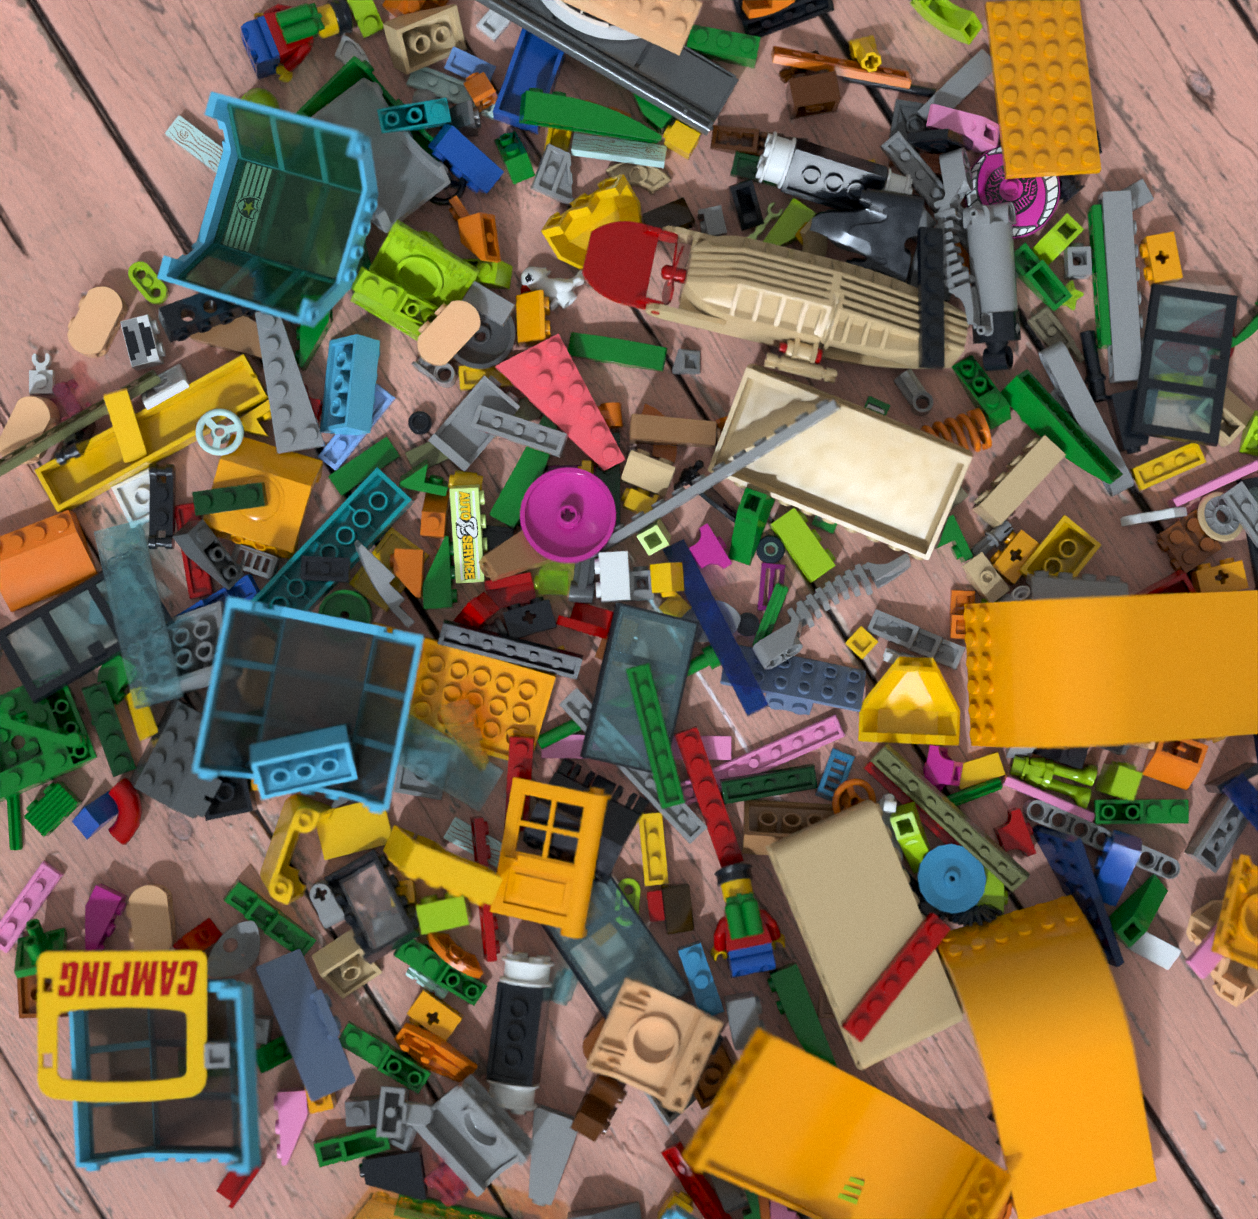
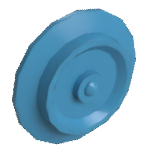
[917,844,986,914]

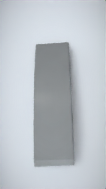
[917,49,992,123]
[354,540,415,628]
[867,609,966,670]

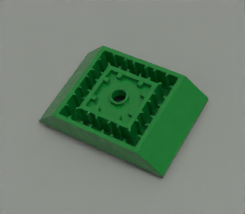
[0,669,98,803]

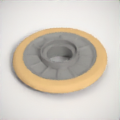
[1197,491,1243,542]

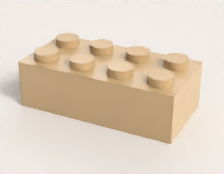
[972,435,1066,528]

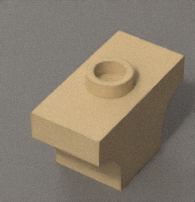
[961,552,1010,603]

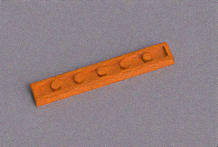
[771,46,912,89]

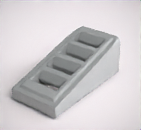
[231,544,281,580]

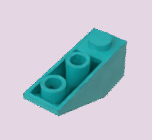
[377,98,451,134]

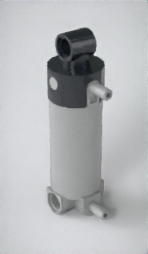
[963,202,1021,371]

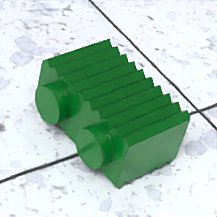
[24,782,82,837]

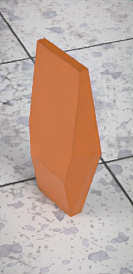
[394,1022,478,1083]

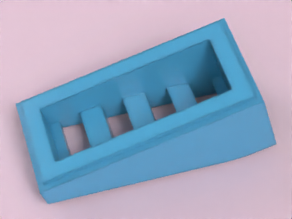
[815,748,855,802]

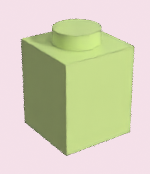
[637,519,671,556]

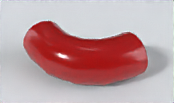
[108,778,143,845]

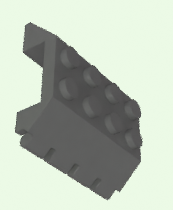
[129,697,243,819]

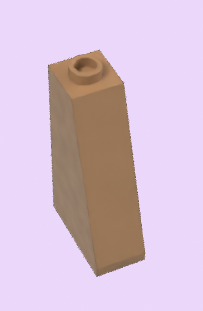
[190,309,262,360]
[629,414,720,448]
[478,530,554,582]

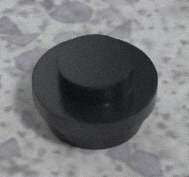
[408,411,432,435]
[737,613,759,636]

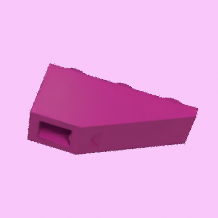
[85,883,127,951]

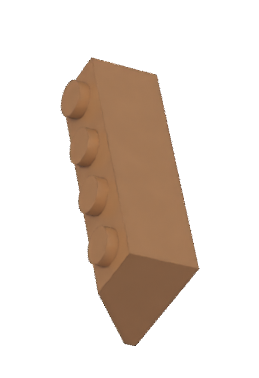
[742,800,835,855]

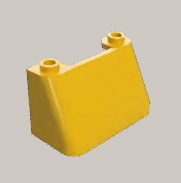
[260,794,334,905]

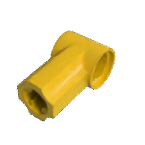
[849,35,882,72]

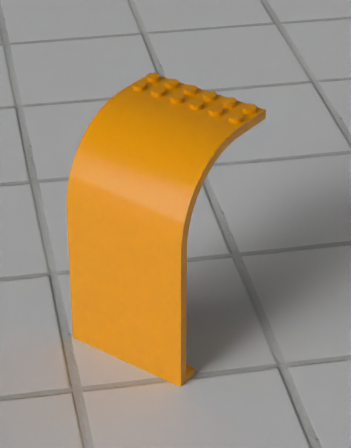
[964,590,1258,748]
[937,895,1157,1219]
[681,1027,1018,1219]

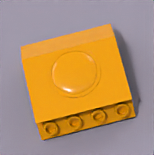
[203,433,323,559]
[1211,854,1258,970]

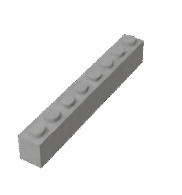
[1097,190,1144,383]

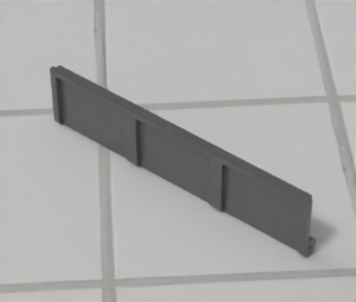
[475,0,739,136]

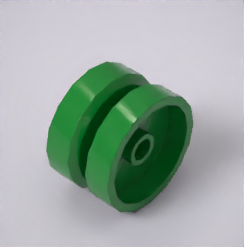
[318,589,373,642]

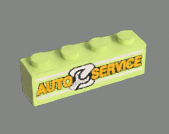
[450,484,488,583]

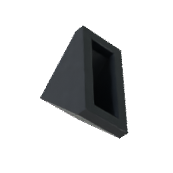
[729,179,764,231]

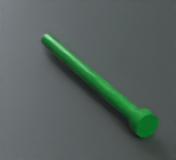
[537,644,723,749]

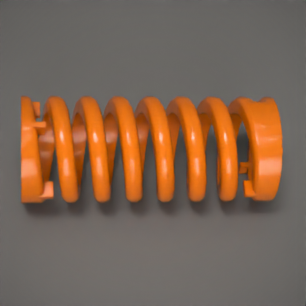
[920,408,992,452]

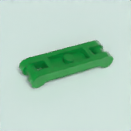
[0,713,87,748]

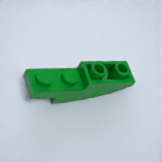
[1095,799,1189,824]
[393,939,487,1006]
[338,1021,431,1094]

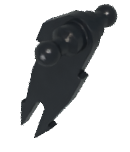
[673,460,737,523]

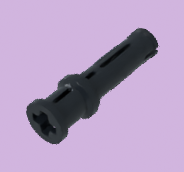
[1079,330,1110,403]

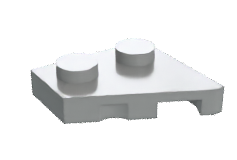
[530,144,574,207]

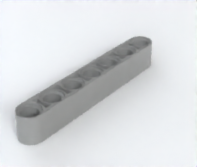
[1039,341,1134,497]
[1023,799,1181,879]

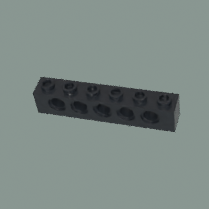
[158,260,303,343]

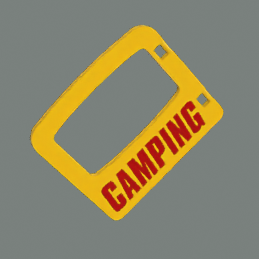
[37,950,208,1102]

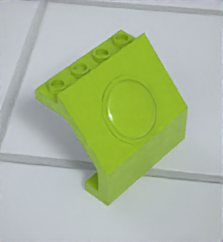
[350,219,480,341]

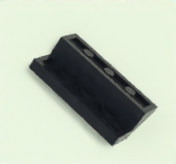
[732,0,834,38]

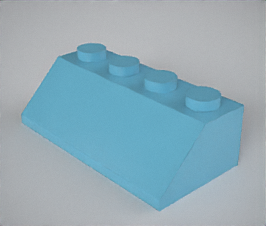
[320,334,380,436]
[249,724,358,800]

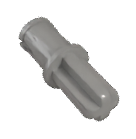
[971,520,1014,556]

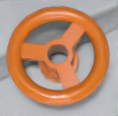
[832,778,876,814]

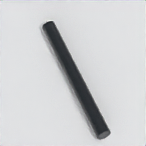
[842,76,936,98]

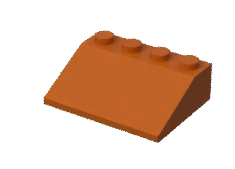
[0,510,98,612]

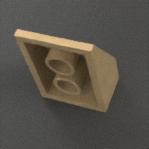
[383,4,466,75]

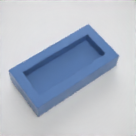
[444,46,496,81]

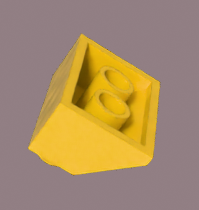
[1019,515,1102,578]

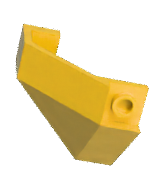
[541,174,642,270]
[858,656,960,746]

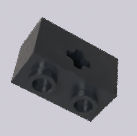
[503,596,557,638]

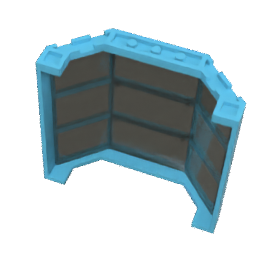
[192,597,424,814]
[69,979,261,1174]

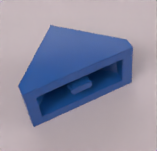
[72,791,118,840]

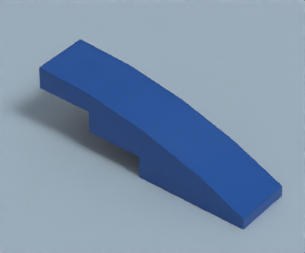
[174,574,260,617]

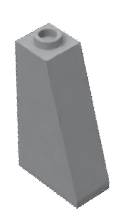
[528,1102,577,1206]

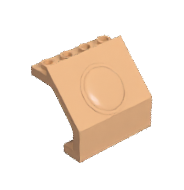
[586,978,723,1113]

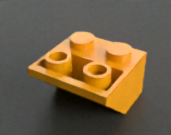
[516,290,551,347]

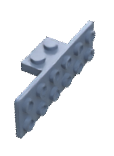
[720,643,866,715]
[256,949,356,1102]

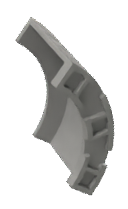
[298,77,451,233]

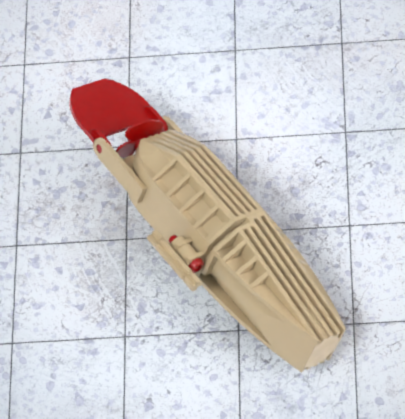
[582,221,969,384]

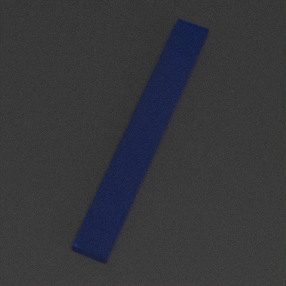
[663,539,769,717]

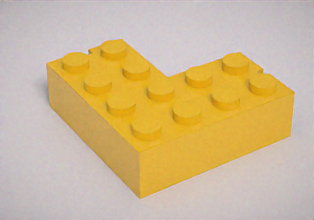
[383,825,503,906]

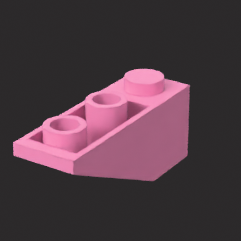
[926,104,1000,153]
[274,1087,310,1165]

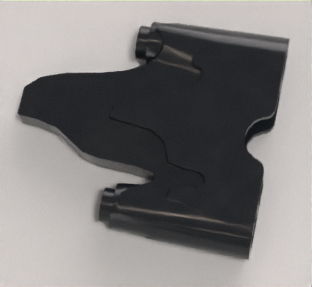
[810,188,925,283]

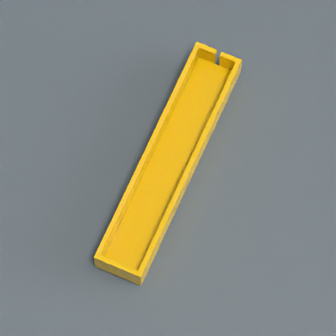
[34,354,269,513]

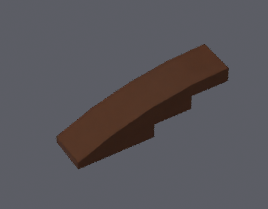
[710,125,809,157]

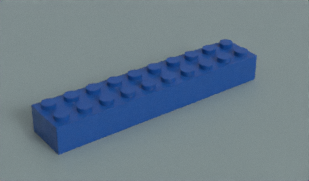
[493,28,567,135]

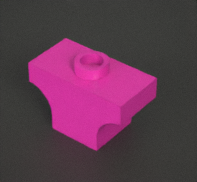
[689,523,732,570]
[923,745,963,792]

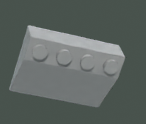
[139,601,242,703]

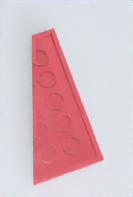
[495,334,625,472]

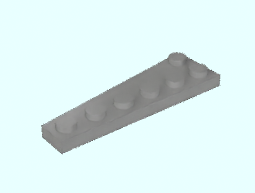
[255,309,325,454]

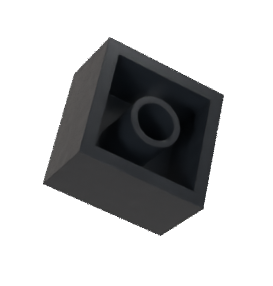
[204,763,258,821]

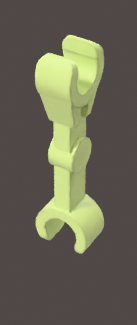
[747,202,783,240]

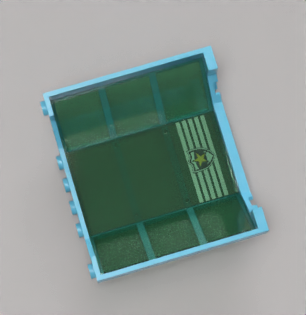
[157,91,378,327]

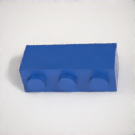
[428,124,504,194]
[1094,829,1142,907]

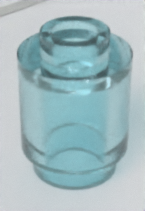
[550,968,578,1006]

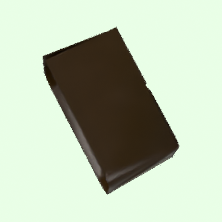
[642,197,695,242]
[661,883,694,935]

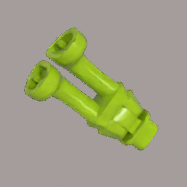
[1010,756,1098,809]

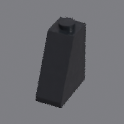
[1107,389,1158,455]
[359,1147,428,1200]

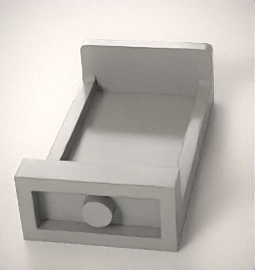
[428,376,520,472]

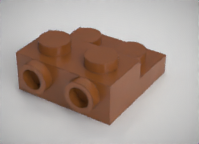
[1155,509,1222,573]

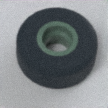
[756,535,785,564]

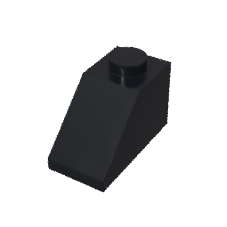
[1032,746,1089,769]

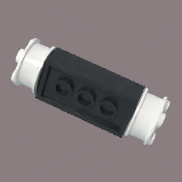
[755,131,913,211]
[485,951,555,1115]

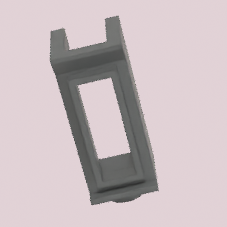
[709,1172,749,1214]

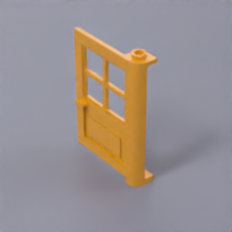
[490,777,611,939]

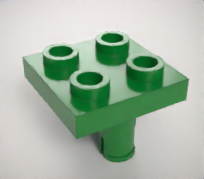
[14,919,68,978]

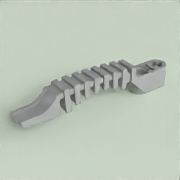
[934,147,980,329]
[752,553,911,670]

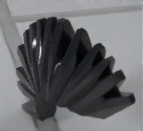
[942,904,1003,927]

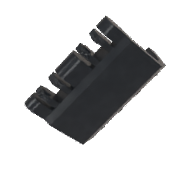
[522,758,650,885]

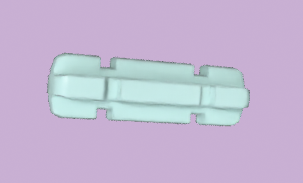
[406,966,449,1000]

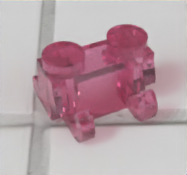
[50,378,91,422]
[424,1161,469,1207]

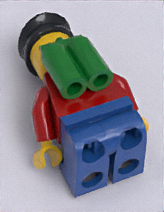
[240,0,353,83]
[710,863,786,978]

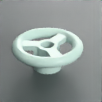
[195,408,244,456]

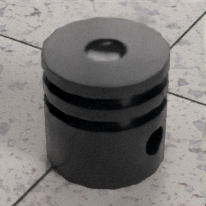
[1058,175,1085,205]

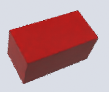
[647,889,665,922]

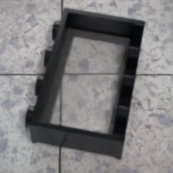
[324,849,421,965]

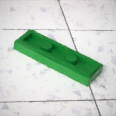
[328,436,401,496]

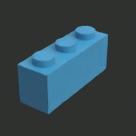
[677,940,724,1016]

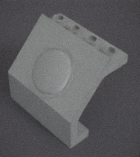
[412,1074,538,1198]

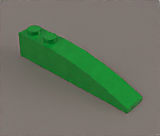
[519,88,662,144]
[1001,369,1123,484]
[489,415,558,529]
[767,961,837,1067]

